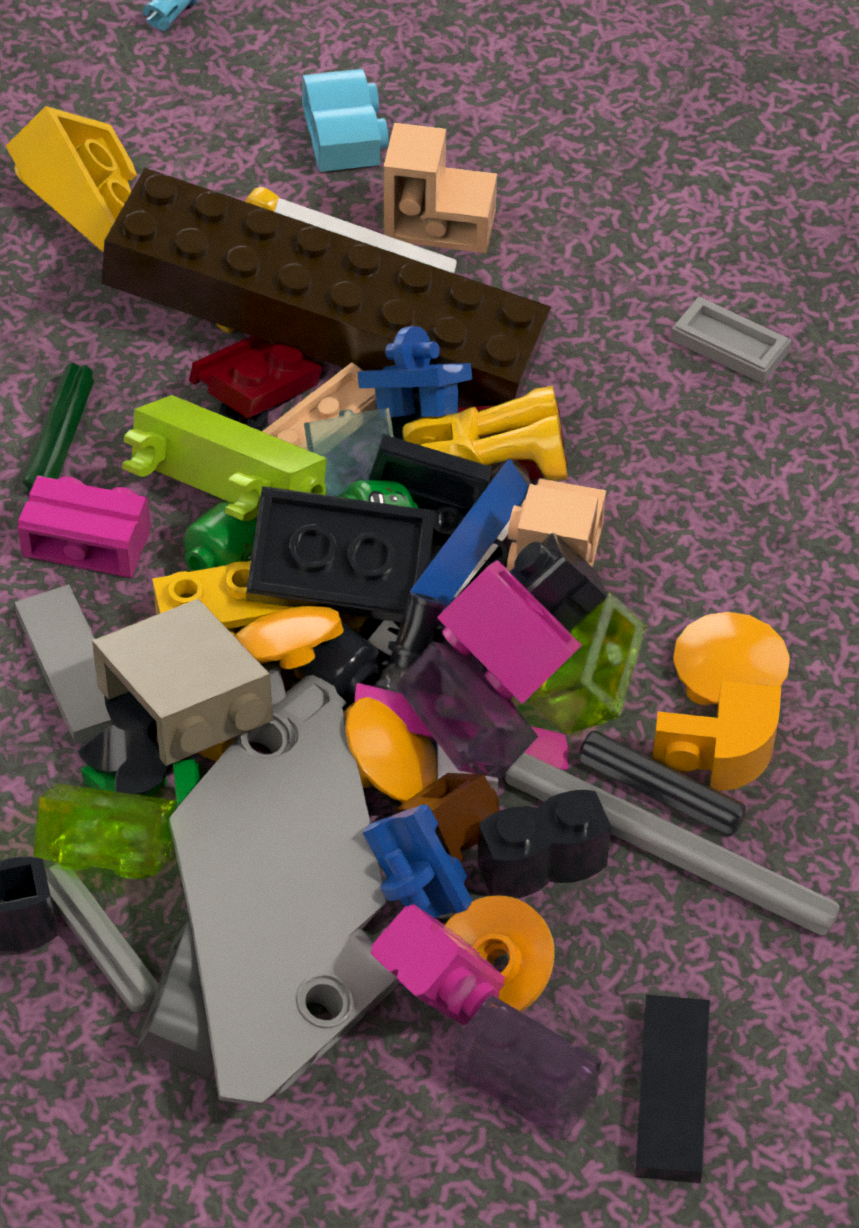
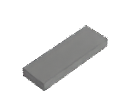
[14,584,113,744]

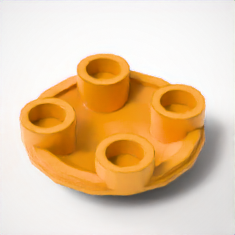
[234,606,344,669]
[673,612,790,705]
[344,697,438,804]

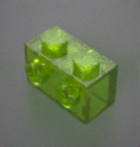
[529,591,647,735]
[33,783,177,879]

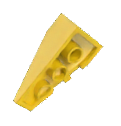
[6,106,137,253]

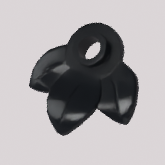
[78,692,194,797]

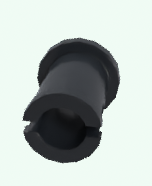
[388,592,446,671]

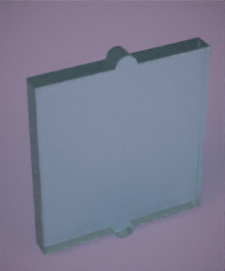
[304,408,393,497]

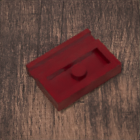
[189,336,322,418]

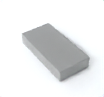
[671,297,792,384]

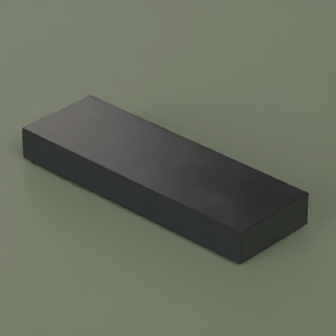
[635,994,710,1183]

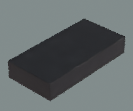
[368,434,492,515]

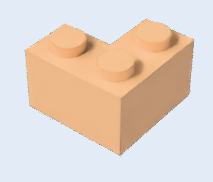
[384,123,497,253]
[506,478,606,572]

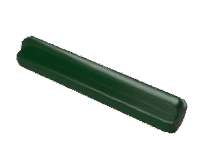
[22,363,94,496]

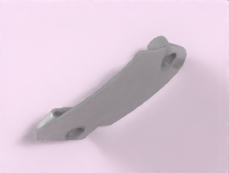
[168,675,400,1106]

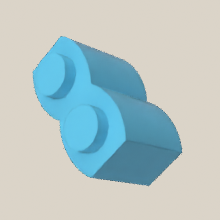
[302,69,389,172]

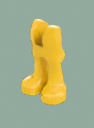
[403,386,568,481]

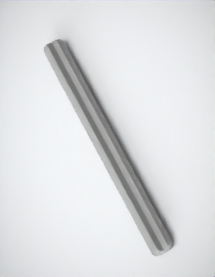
[505,752,840,935]

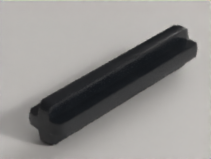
[579,731,746,835]

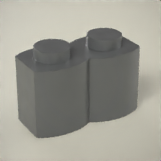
[136,922,214,1078]

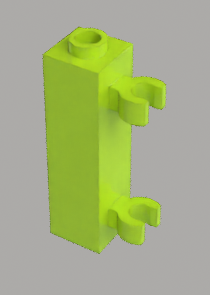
[122,395,327,521]

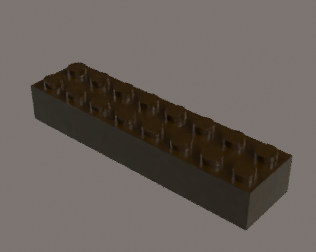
[101,167,551,408]

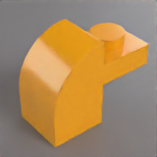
[652,680,781,791]

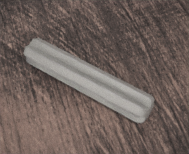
[46,864,158,1013]

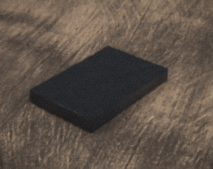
[246,486,435,622]

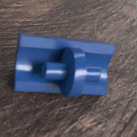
[357,326,472,417]
[362,804,473,918]

